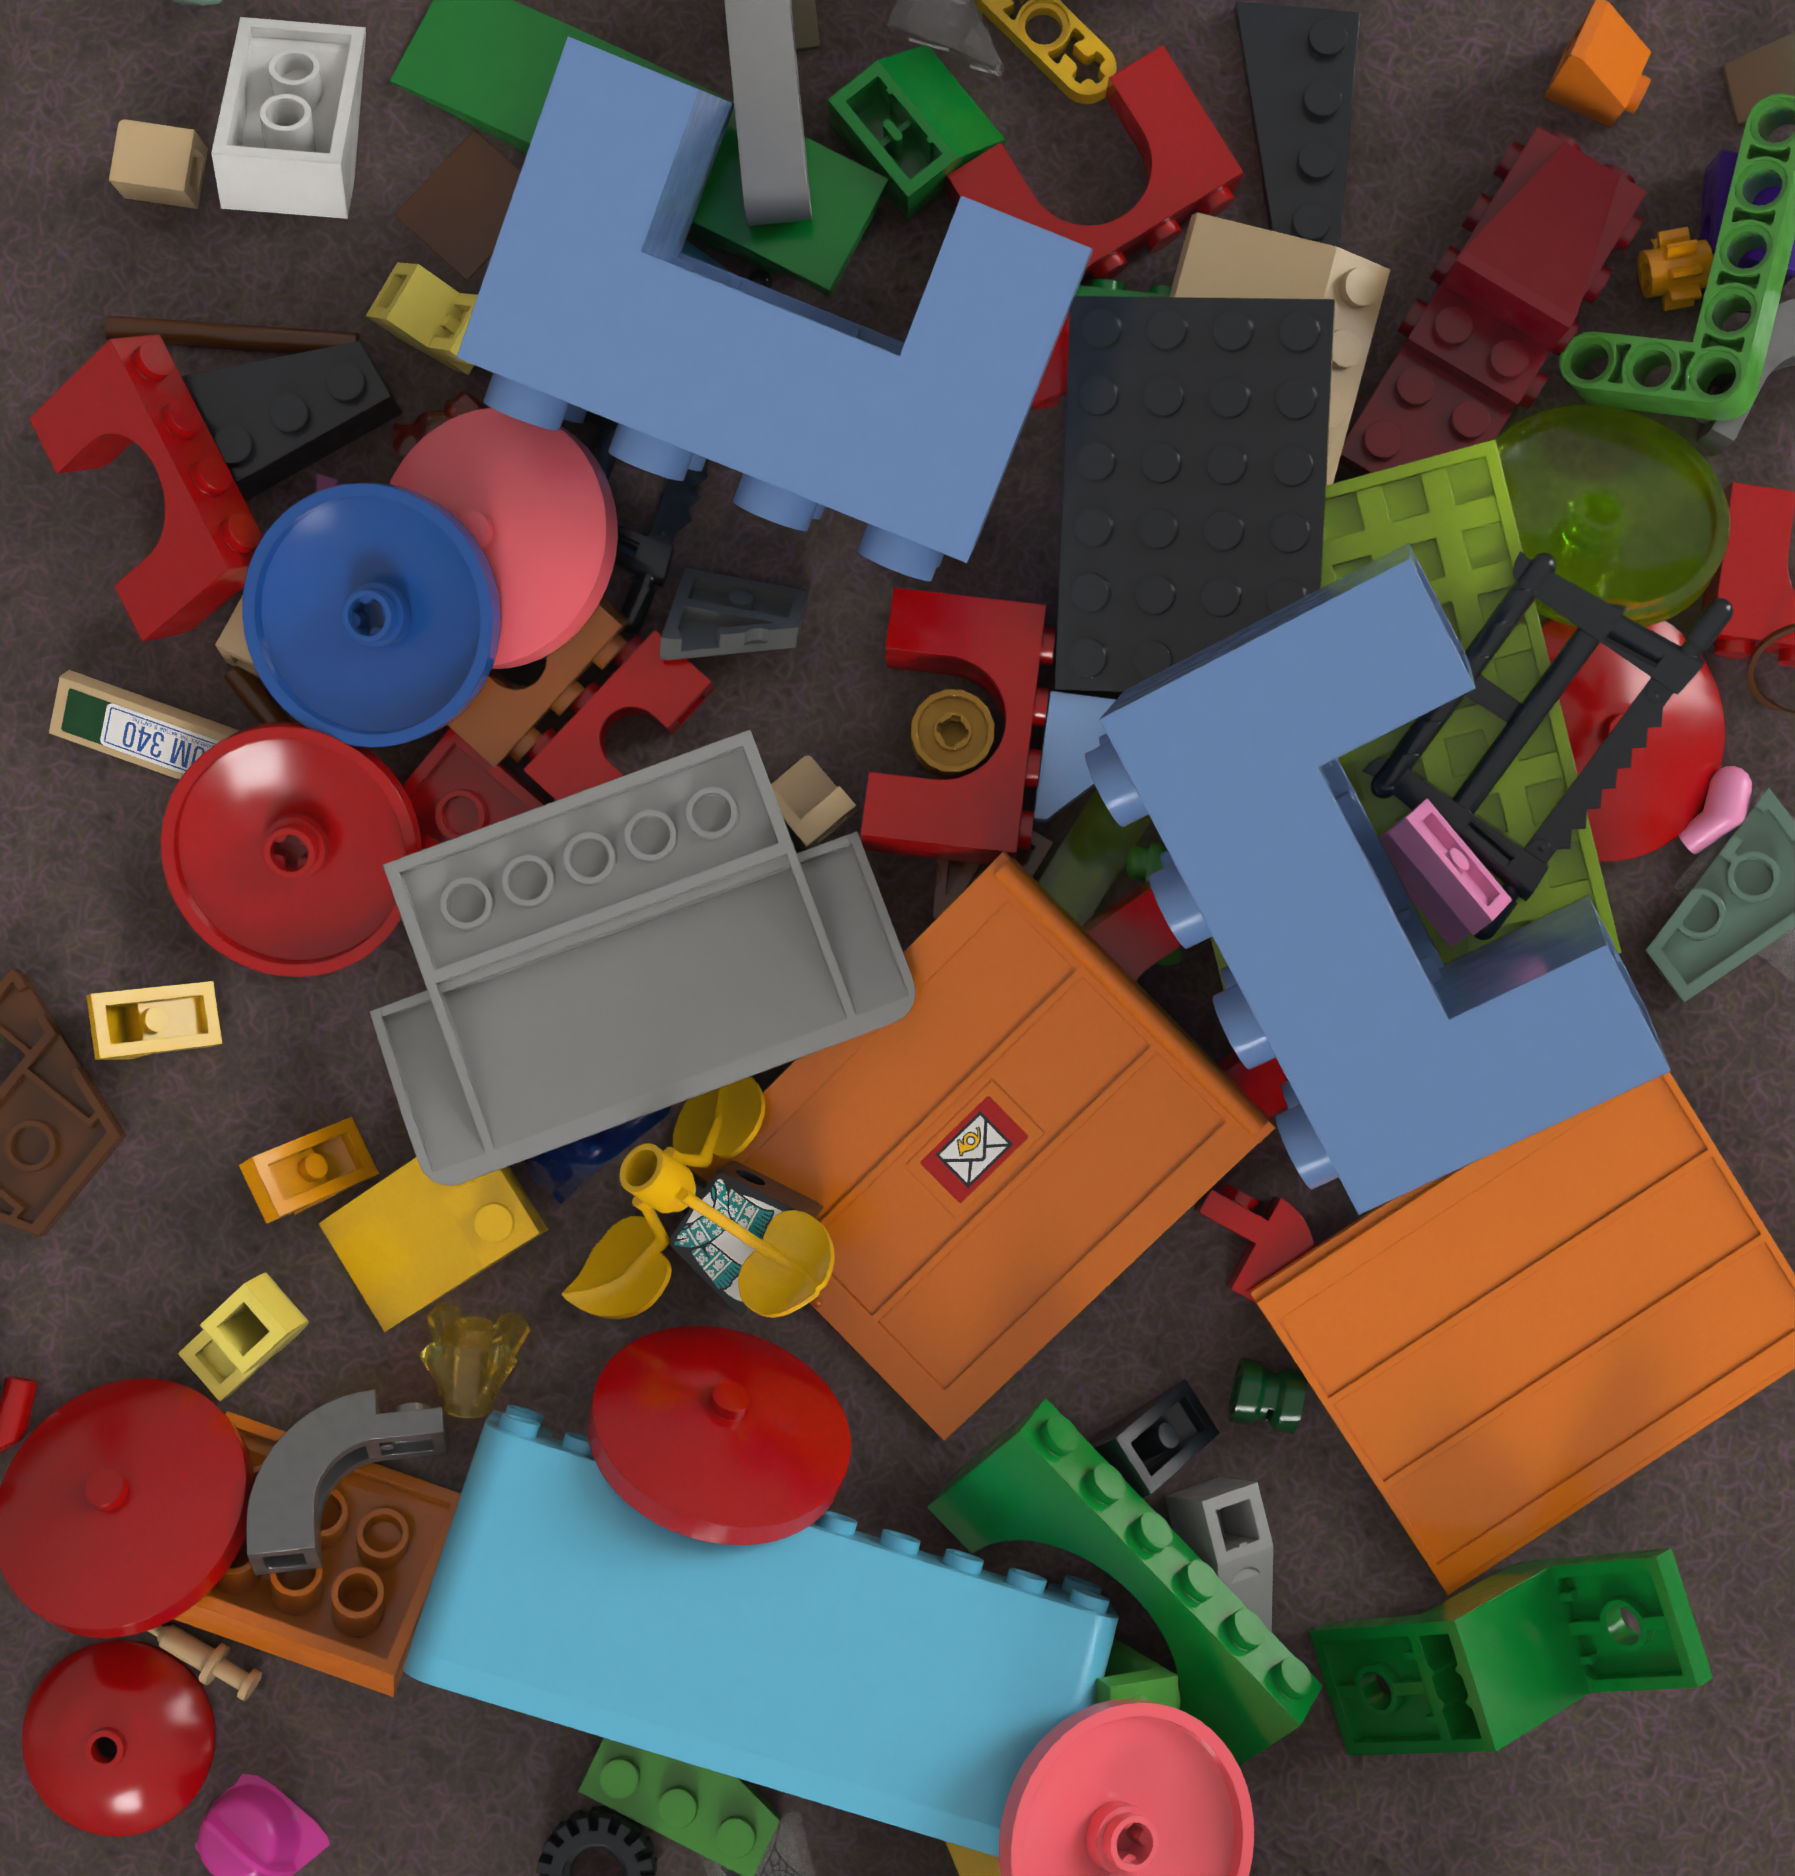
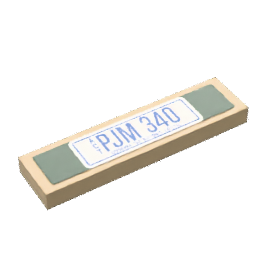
[49,670,240,780]

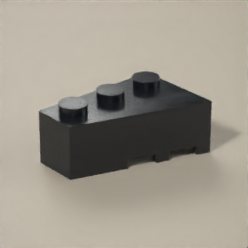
[181,341,403,501]

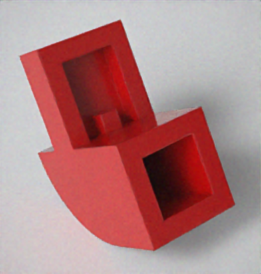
[1194,1184,1314,1303]

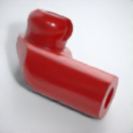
[0,1376,38,1453]

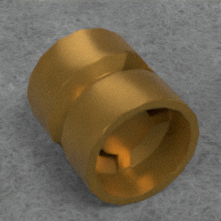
[911,689,994,780]

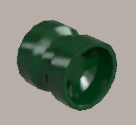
[1228,1357,1307,1435]

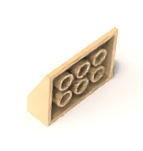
[1169,212,1390,485]

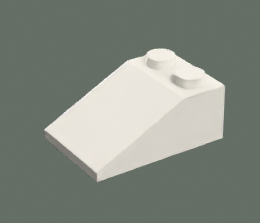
[211,17,366,219]

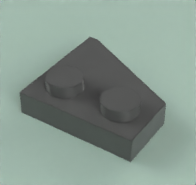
[659,567,809,660]

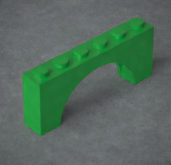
[927,1398,1323,1766]

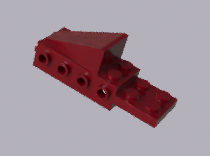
[1339,126,1648,476]

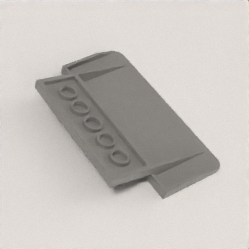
[370,730,916,1185]

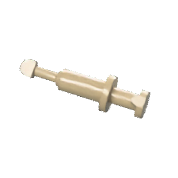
[148,1624,262,1701]

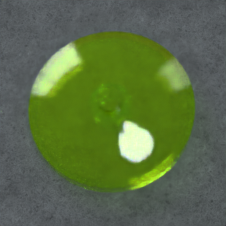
[1496,405,1730,627]

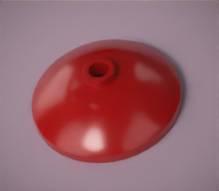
[22,1640,216,1837]

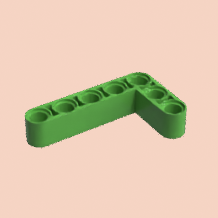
[1559,93,1795,421]

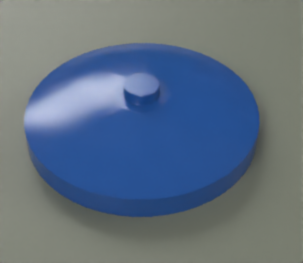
[242,482,501,747]

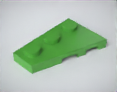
[578,1738,783,1876]

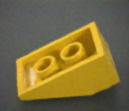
[318,1157,548,1332]

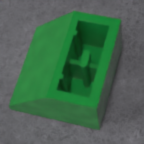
[828,44,1005,221]

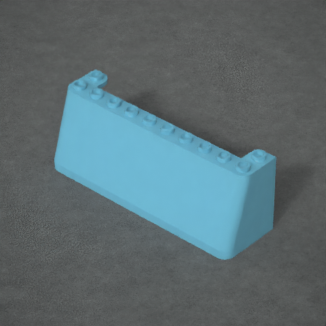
[403,1404,1119,1857]

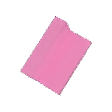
[1379,798,1512,947]

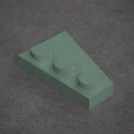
[1645,788,1795,1004]

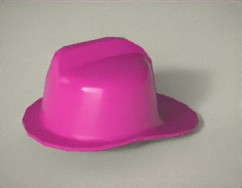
[195,1773,330,1876]

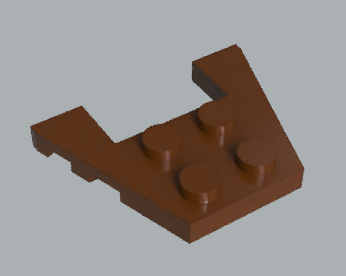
[0,968,127,1236]

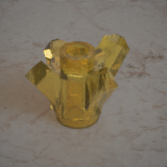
[419,1302,530,1418]

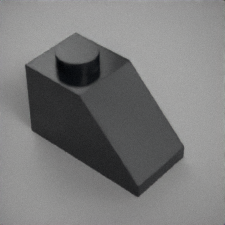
[1089,1379,1220,1498]

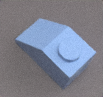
[1033,691,1116,825]

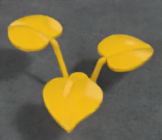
[562,1076,835,1319]

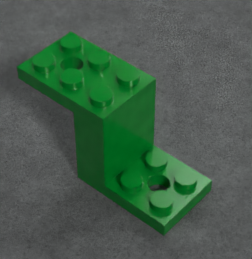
[1309,1548,1713,1756]

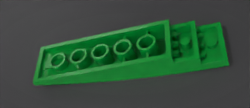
[390,0,889,297]

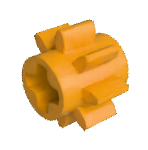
[1637,226,1713,311]

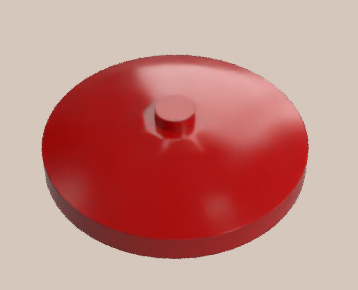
[1540,607,1725,862]
[161,722,422,977]
[587,1326,851,1545]
[0,1378,255,1638]

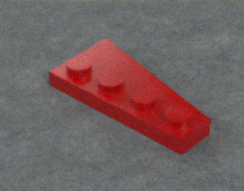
[403,728,549,849]

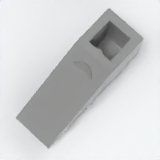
[1165,1477,1273,1632]

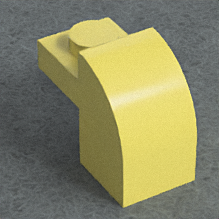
[366,262,478,375]
[178,1272,309,1402]

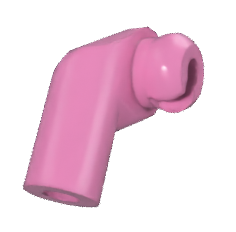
[1679,766,1752,854]

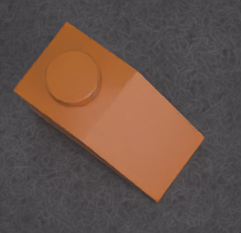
[1544,0,1651,128]

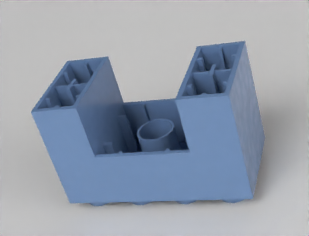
[457,36,1094,581]
[1085,543,1671,1215]

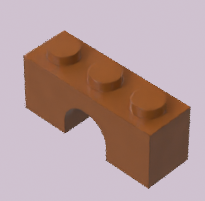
[447,596,631,768]

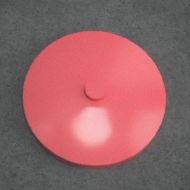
[389,408,618,669]
[999,1698,1254,1876]

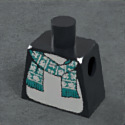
[669,1160,823,1317]

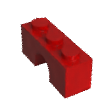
[524,630,715,801]

